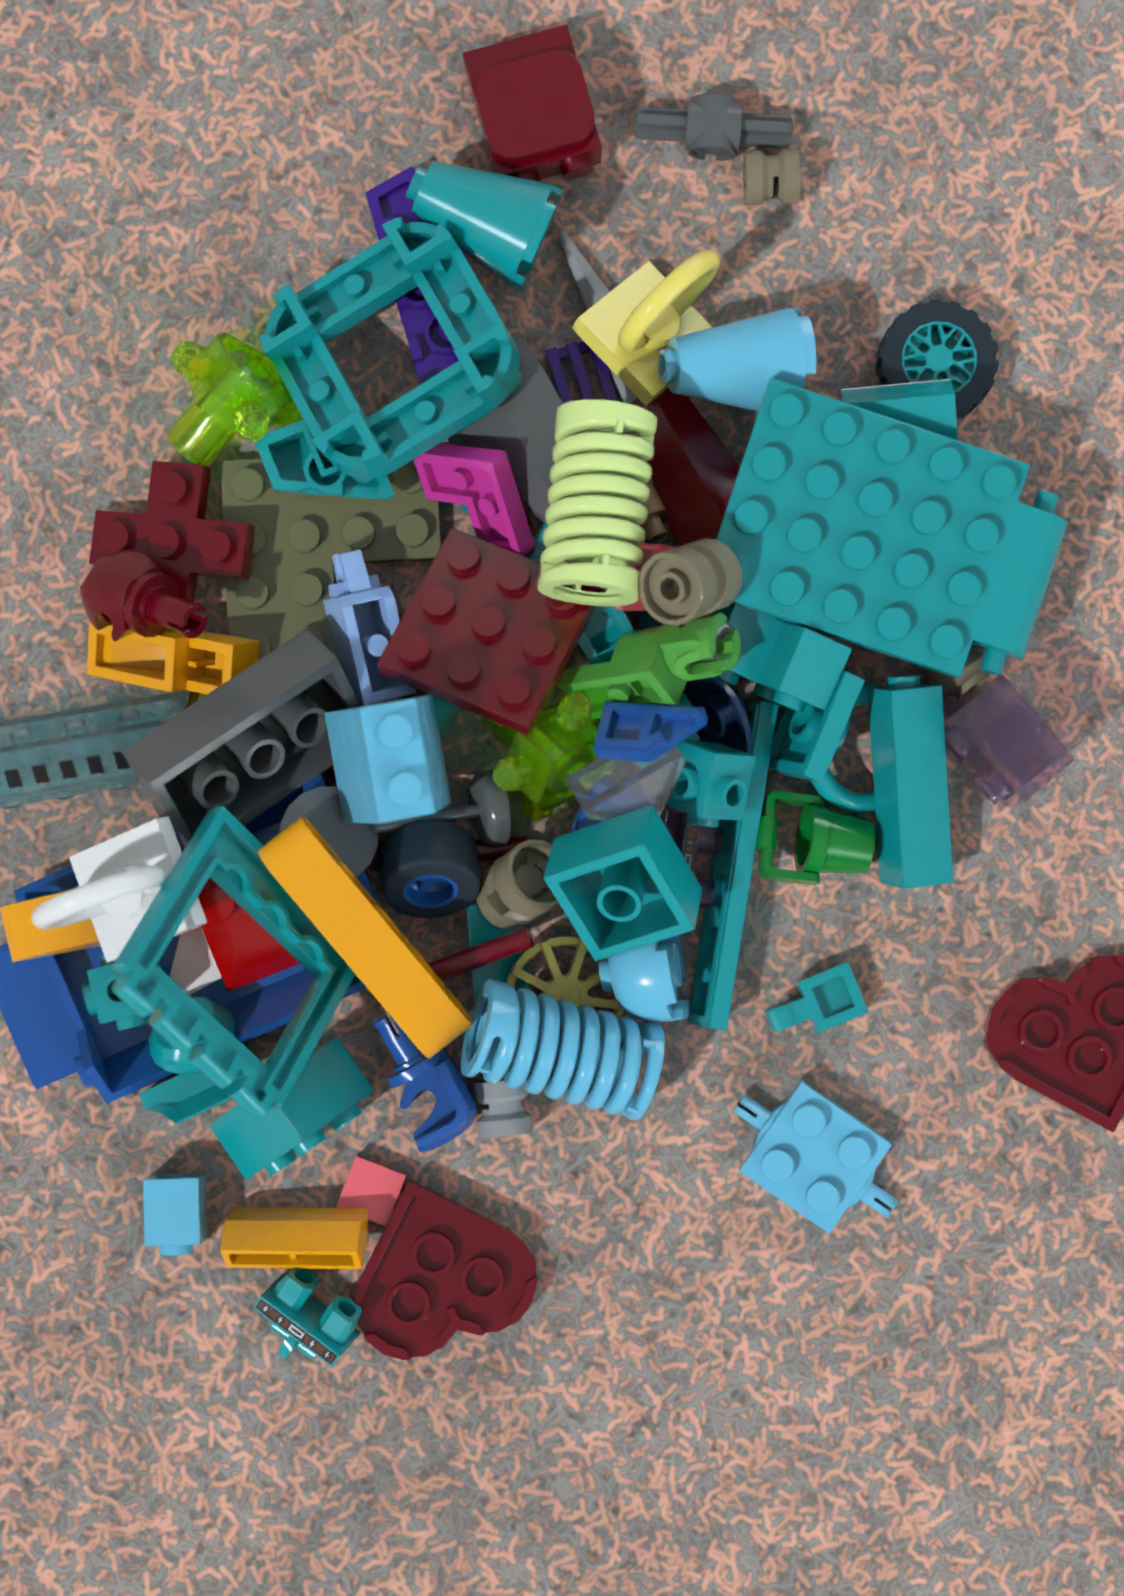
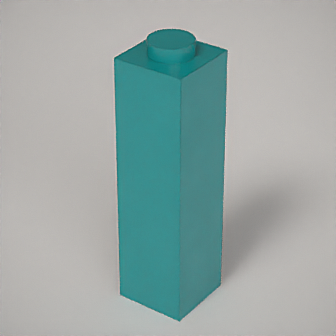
[868,674,953,889]

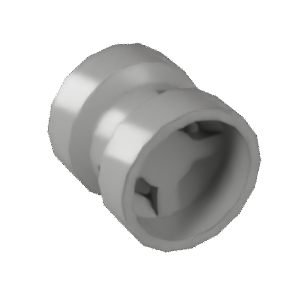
[473,1078,532,1138]

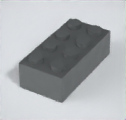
[121,629,361,849]

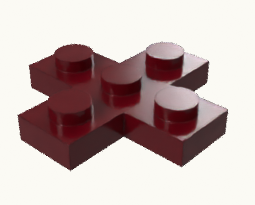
[89,461,255,602]

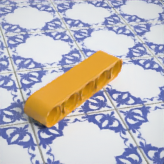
[257,816,474,1059]

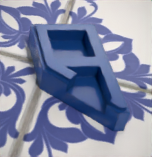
[593,701,708,762]

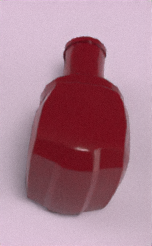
[80,549,208,641]

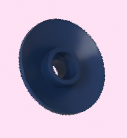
[683,676,752,754]

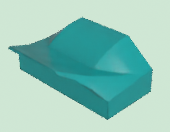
[139,1045,246,1124]

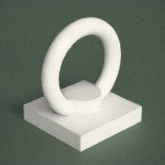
[31,816,207,962]

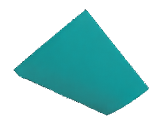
[253,419,395,501]

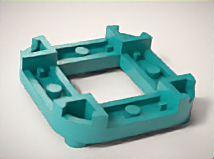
[260,217,522,483]

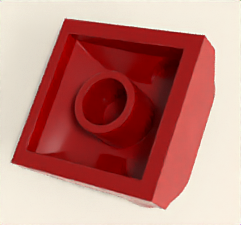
[198,879,301,992]

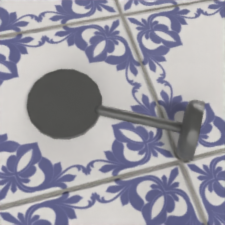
[279,769,511,878]

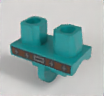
[253,1268,362,1368]

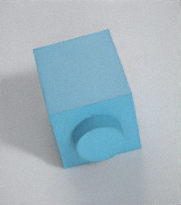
[143,1173,207,1256]

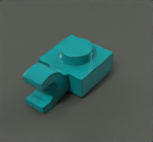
[764,962,869,1033]

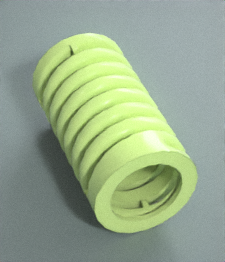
[537,400,657,606]

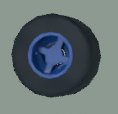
[379,819,480,919]

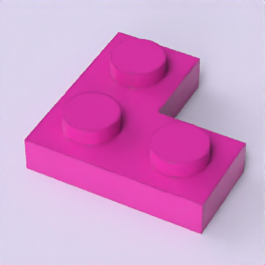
[413,443,535,556]

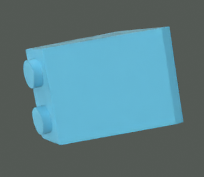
[324,694,452,824]

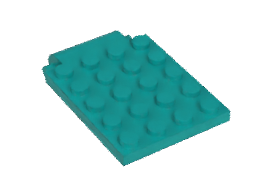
[716,378,1068,677]

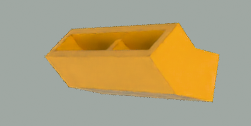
[220,1207,369,1269]

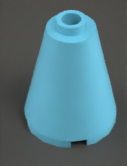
[658,308,817,411]

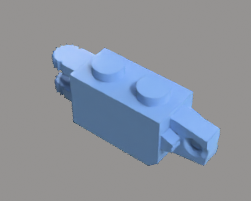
[323,549,416,706]

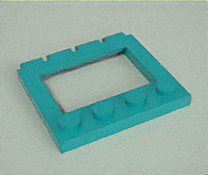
[112,806,356,1120]

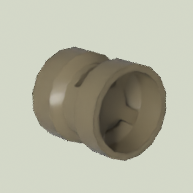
[743,148,801,205]

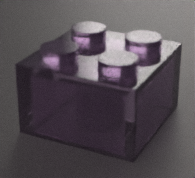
[944,674,1075,807]

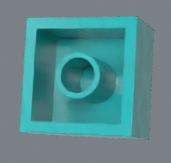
[543,804,702,961]

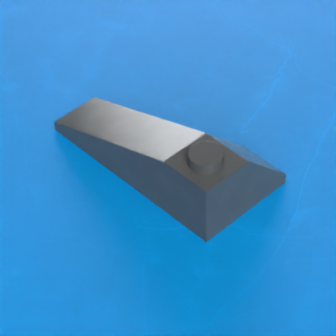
[447,331,579,540]

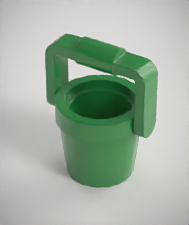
[755,791,875,885]

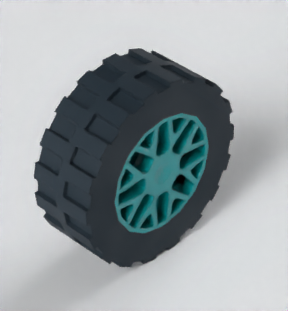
[875,299,999,419]

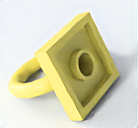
[572,249,720,406]

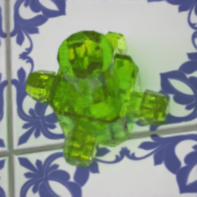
[167,332,303,467]
[481,690,605,822]

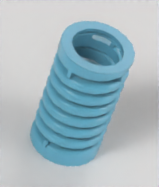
[461,979,665,1121]

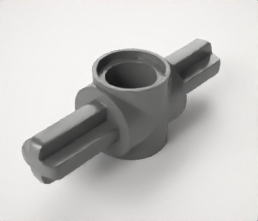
[633,93,793,161]

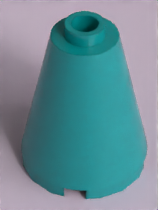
[406,161,564,291]

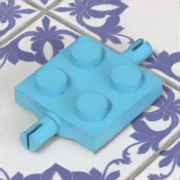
[732,1079,899,1234]

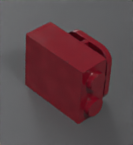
[463,24,602,182]

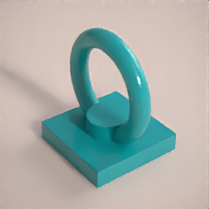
[768,671,881,814]

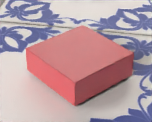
[336,1154,407,1227]

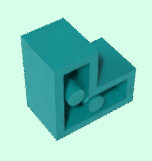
[710,603,852,714]
[209,1037,374,1180]

